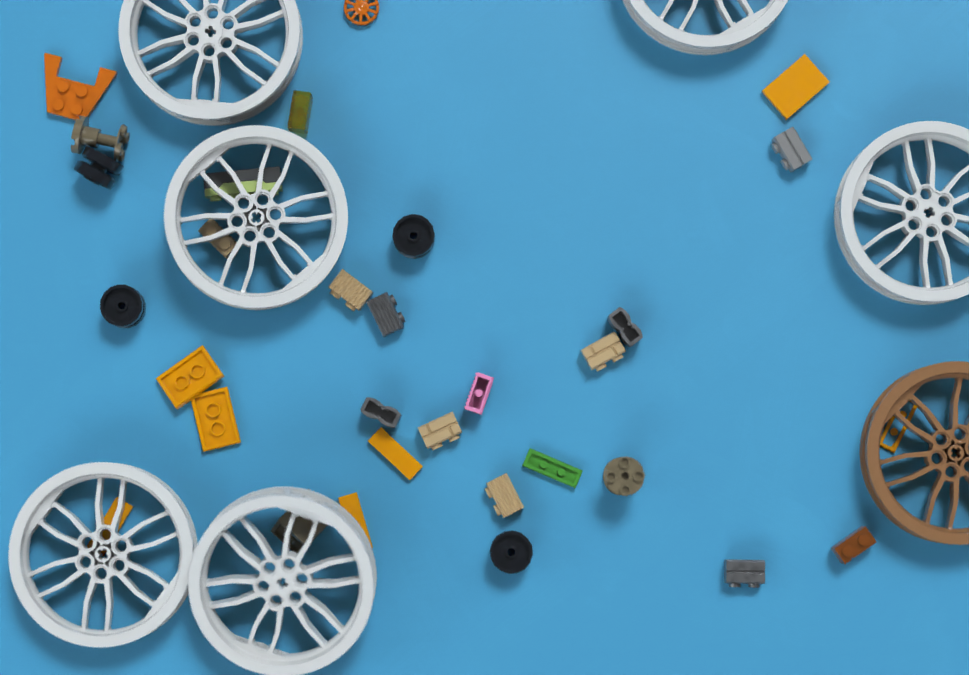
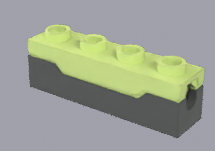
[203,166,283,201]

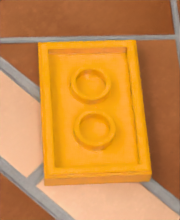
[761,54,830,120]
[156,345,225,410]
[191,387,241,452]

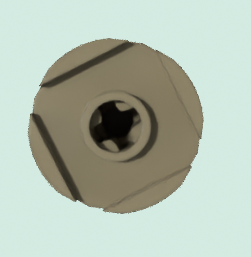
[71,115,130,162]
[603,456,645,496]

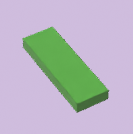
[522,448,582,488]

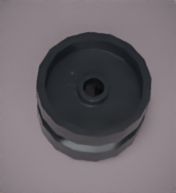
[74,146,124,190]
[392,214,435,259]
[100,284,146,328]
[490,530,533,574]

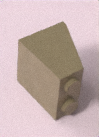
[271,489,328,553]

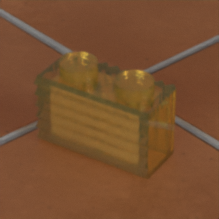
[287,90,313,134]

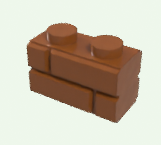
[831,526,876,564]

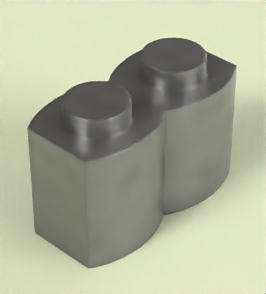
[607,307,643,347]
[360,397,402,428]

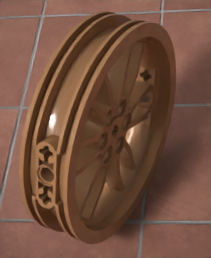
[860,361,969,545]

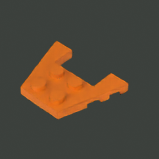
[44,53,117,120]

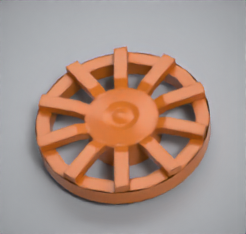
[344,0,379,26]

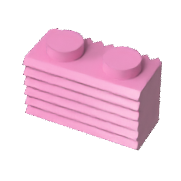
[464,372,494,415]

